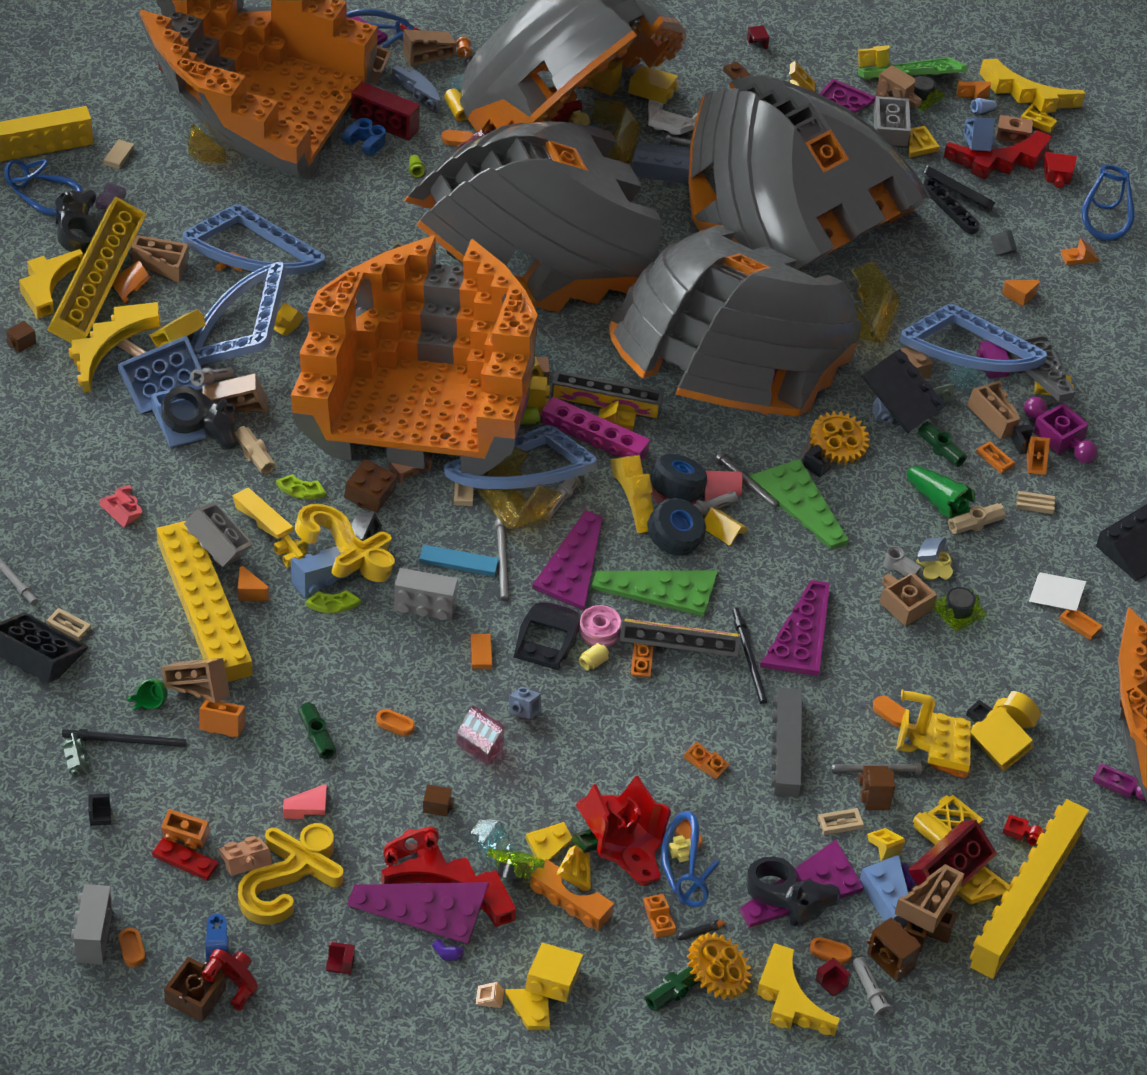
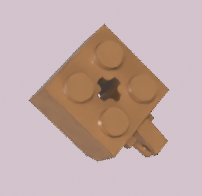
[876,65,922,109]
[879,573,937,627]

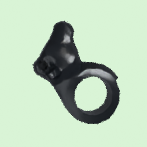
[54,189,99,254]
[161,386,236,450]
[747,856,840,926]

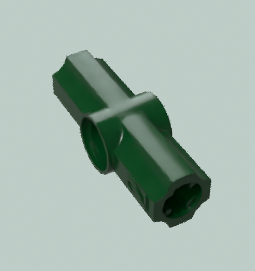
[918,421,967,468]
[298,702,336,760]
[644,966,700,1012]

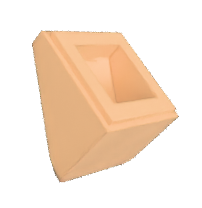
[476,982,504,1008]

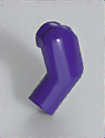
[901,863,916,891]
[432,939,464,961]

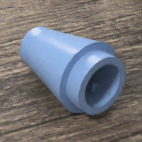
[971,98,997,114]

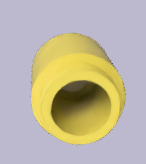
[579,643,609,671]

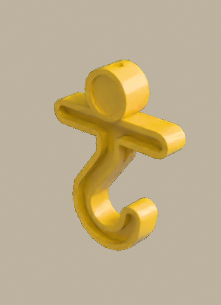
[295,504,395,582]
[238,823,344,925]

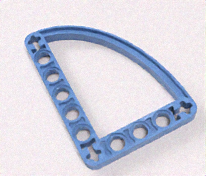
[182,204,325,275]
[190,262,287,365]
[900,304,1047,372]
[444,425,597,489]

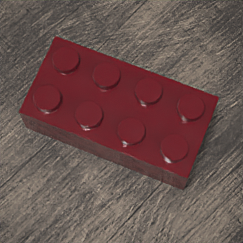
[351,81,420,141]
[908,820,997,887]

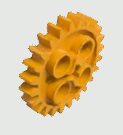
[809,411,870,465]
[687,932,752,1000]

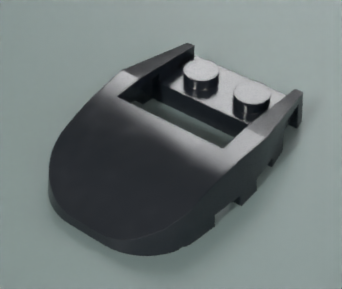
[514,602,580,670]

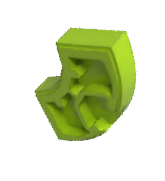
[276,474,327,500]
[305,590,361,613]

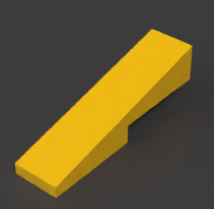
[232,488,294,539]

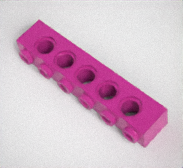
[541,397,650,461]

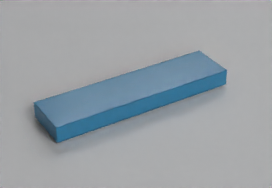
[419,545,499,577]

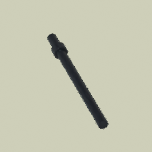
[732,608,767,704]
[62,728,186,747]

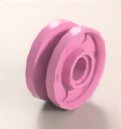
[579,605,621,647]

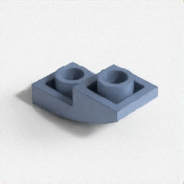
[917,537,947,562]

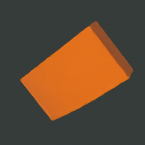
[630,643,654,678]
[683,741,730,779]
[643,894,676,938]

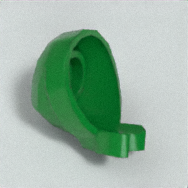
[127,678,168,711]

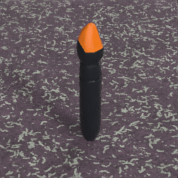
[676,920,725,940]

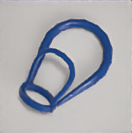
[347,9,414,48]
[4,159,83,216]
[1082,164,1135,241]
[661,811,720,907]

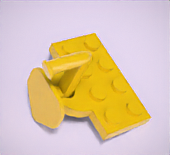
[896,690,971,772]

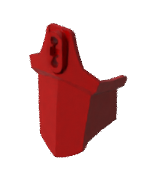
[576,776,671,886]

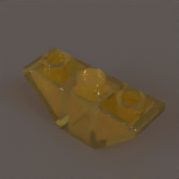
[188,124,226,164]

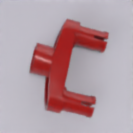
[383,827,439,866]
[201,949,258,1010]

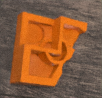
[112,261,151,303]

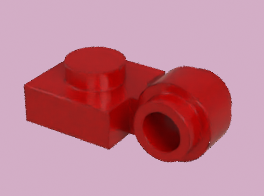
[1002,814,1044,846]

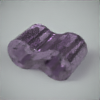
[95,183,126,211]

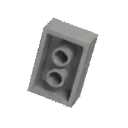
[873,96,911,146]
[184,501,253,567]
[394,568,458,621]
[71,884,113,964]

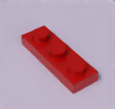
[152,837,218,881]

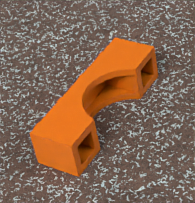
[530,859,614,931]

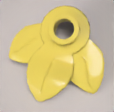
[916,552,953,580]

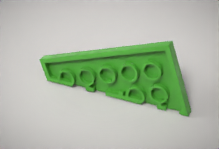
[858,57,968,80]
[749,459,848,549]
[591,570,718,617]

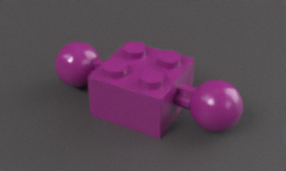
[1024,397,1098,464]

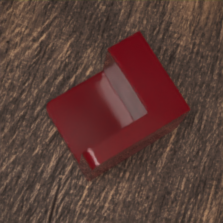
[747,25,770,49]
[326,942,355,975]
[815,958,851,996]

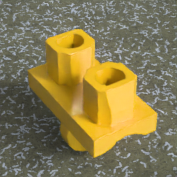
[274,534,309,568]

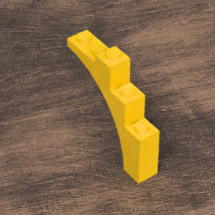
[979,59,1086,113]
[69,302,161,393]

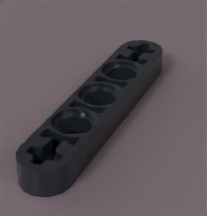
[922,165,996,210]
[923,178,980,234]

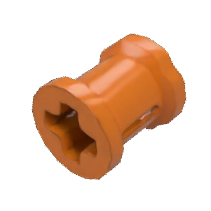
[456,37,471,58]

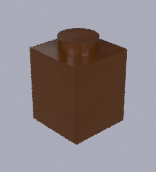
[6,321,36,353]
[423,784,455,817]

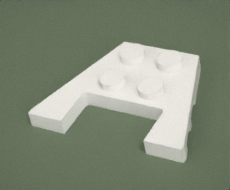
[648,99,698,135]

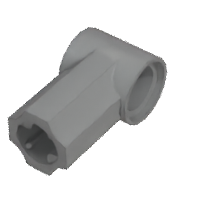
[884,546,922,576]

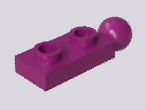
[1092,763,1146,801]

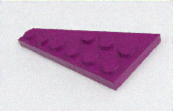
[819,79,876,113]
[532,510,602,611]
[760,580,830,676]
[740,839,864,928]
[347,882,489,945]

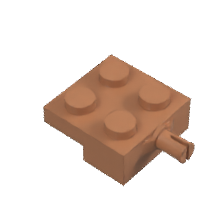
[218,836,272,876]

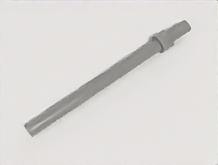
[495,508,508,600]
[0,558,38,605]

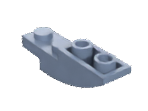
[392,65,440,113]

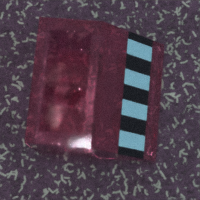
[456,705,505,766]

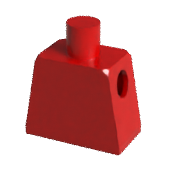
[1043,152,1077,188]

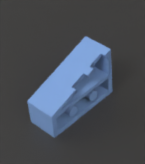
[964,117,995,151]
[291,546,350,598]
[860,855,908,926]

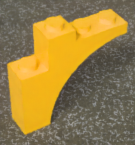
[19,249,83,319]
[610,455,654,533]
[757,943,840,1036]

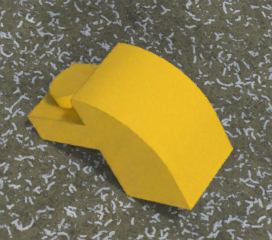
[274,302,305,336]
[993,691,1042,728]

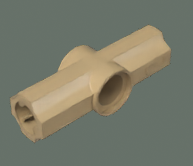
[235,426,275,474]
[948,503,1006,534]

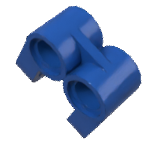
[342,118,386,156]
[205,914,229,966]

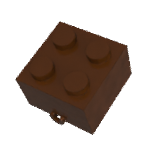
[344,459,398,513]
[867,917,921,982]
[164,957,226,1022]

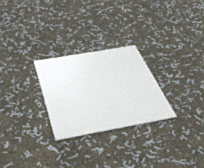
[1029,572,1086,611]

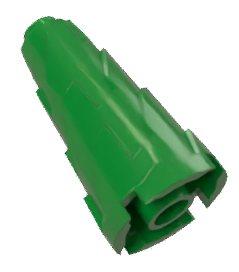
[907,466,975,519]

